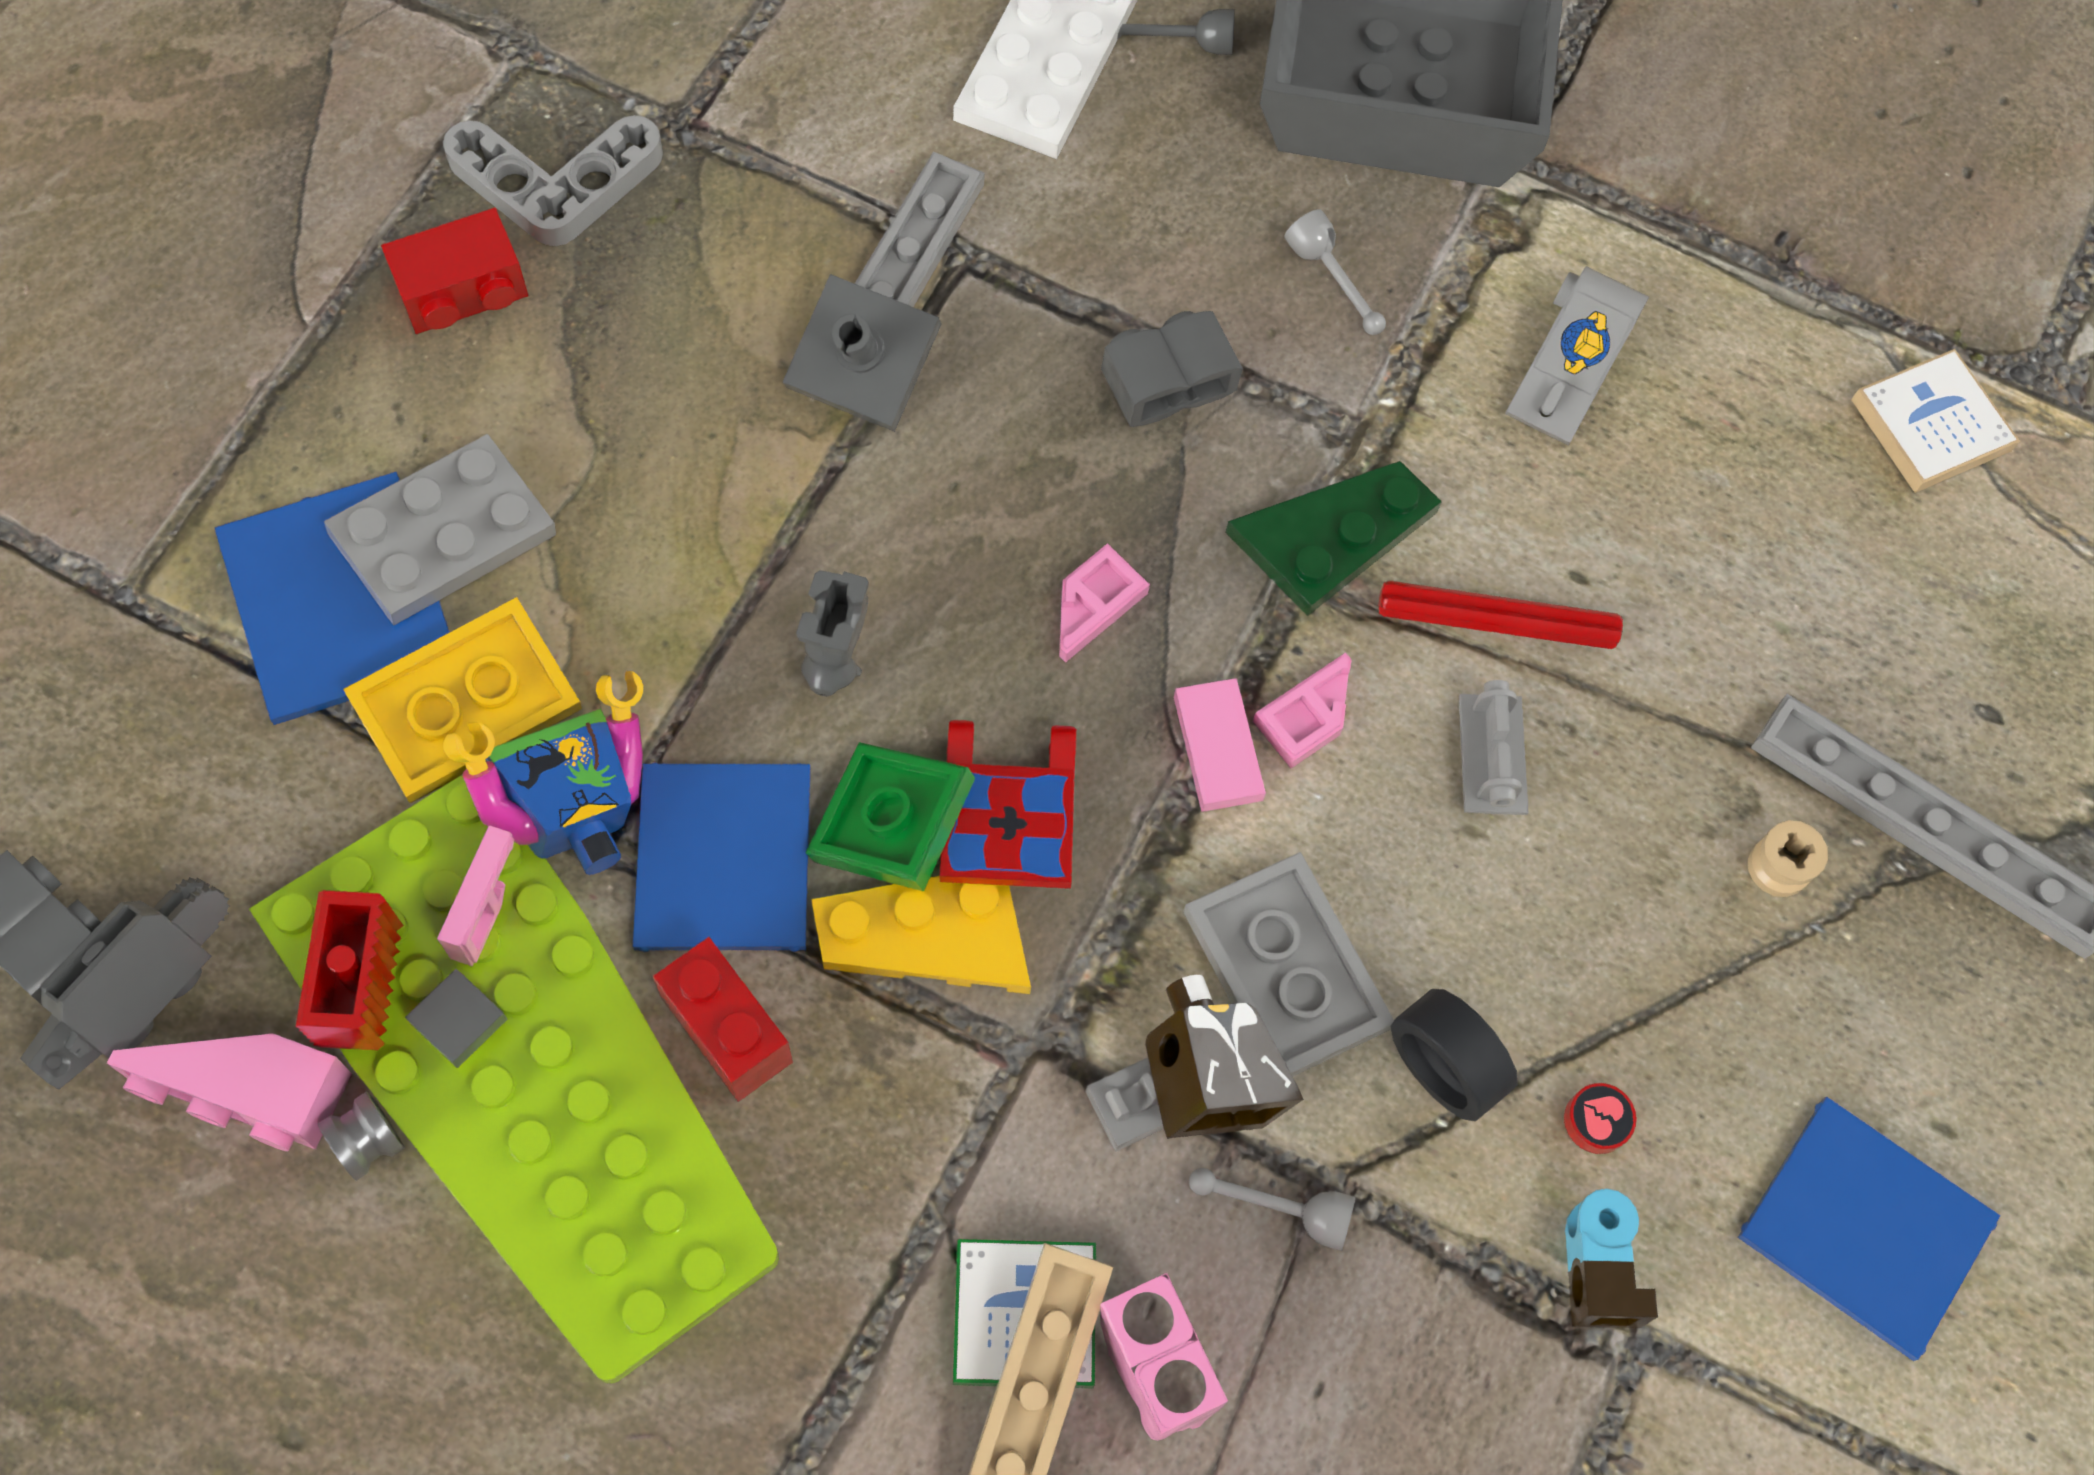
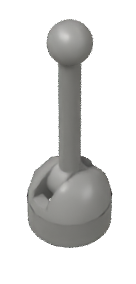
[1284,209,1386,335]
[1189,1168,1356,1251]

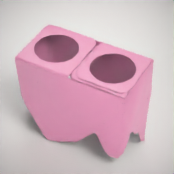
[1100,1273,1228,1441]

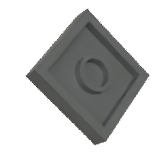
[783,274,942,432]

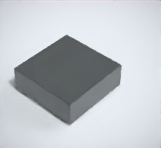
[405,969,508,1068]

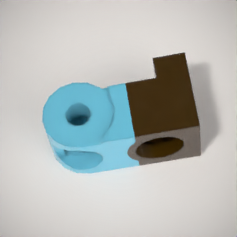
[1565,1189,1658,1328]

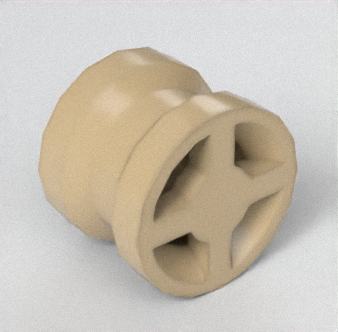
[1748,820,1828,897]

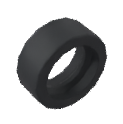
[1391,989,1518,1122]

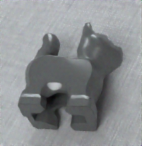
[796,570,869,697]

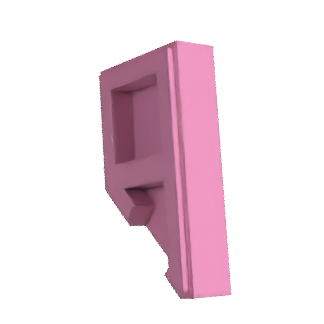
[1059,543,1150,663]
[1253,653,1351,768]
[437,825,514,966]

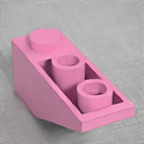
[107,1033,352,1151]

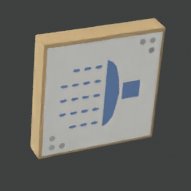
[1851,349,2020,493]

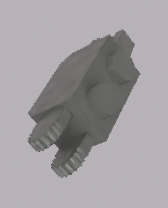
[20,877,230,1089]

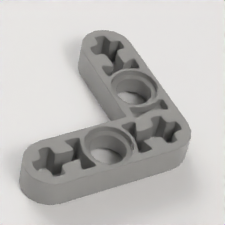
[443,115,663,246]

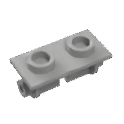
[1459,680,1529,815]

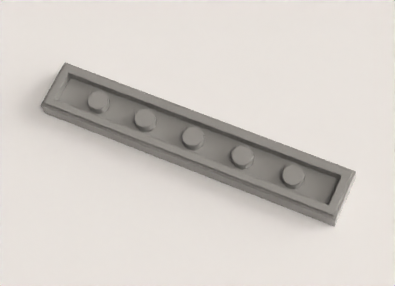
[1751,694,2094,959]

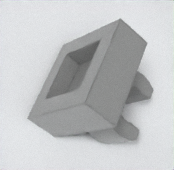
[1086,1058,1164,1152]

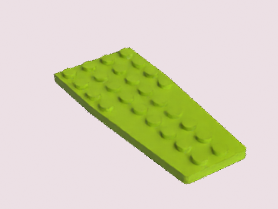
[249,774,779,1384]

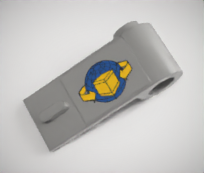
[1505,266,1649,446]

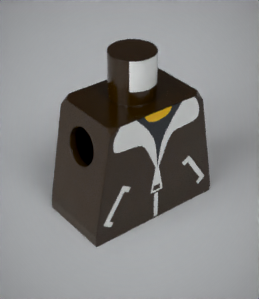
[1145,975,1304,1139]

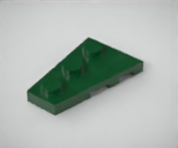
[1225,461,1442,616]

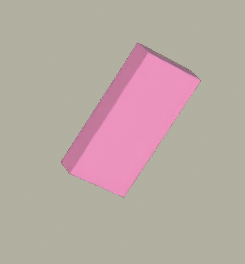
[1174,678,1266,812]

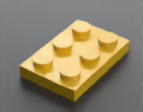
[343,597,582,803]

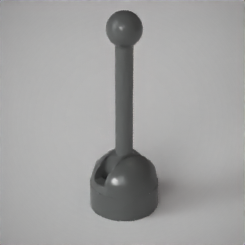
[1117,9,1235,55]

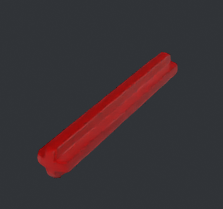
[1378,580,1623,649]

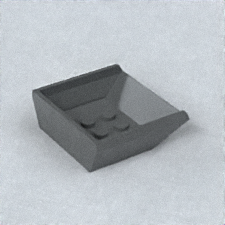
[1260,0,1563,187]

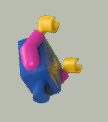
[443,671,643,875]

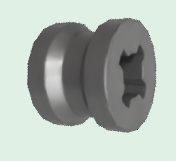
[318,1091,405,1181]

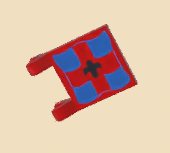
[940,720,1077,889]

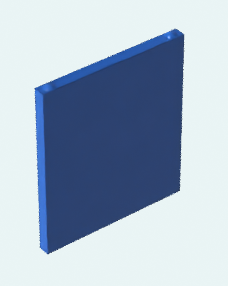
[633,763,811,952]
[1737,1097,2001,1361]

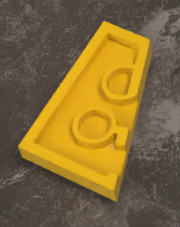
[811,876,1031,994]

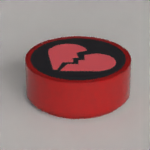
[1564,1083,1637,1154]

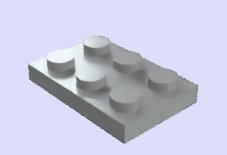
[324,434,556,626]
[1183,852,1394,1077]

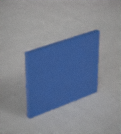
[215,471,450,725]

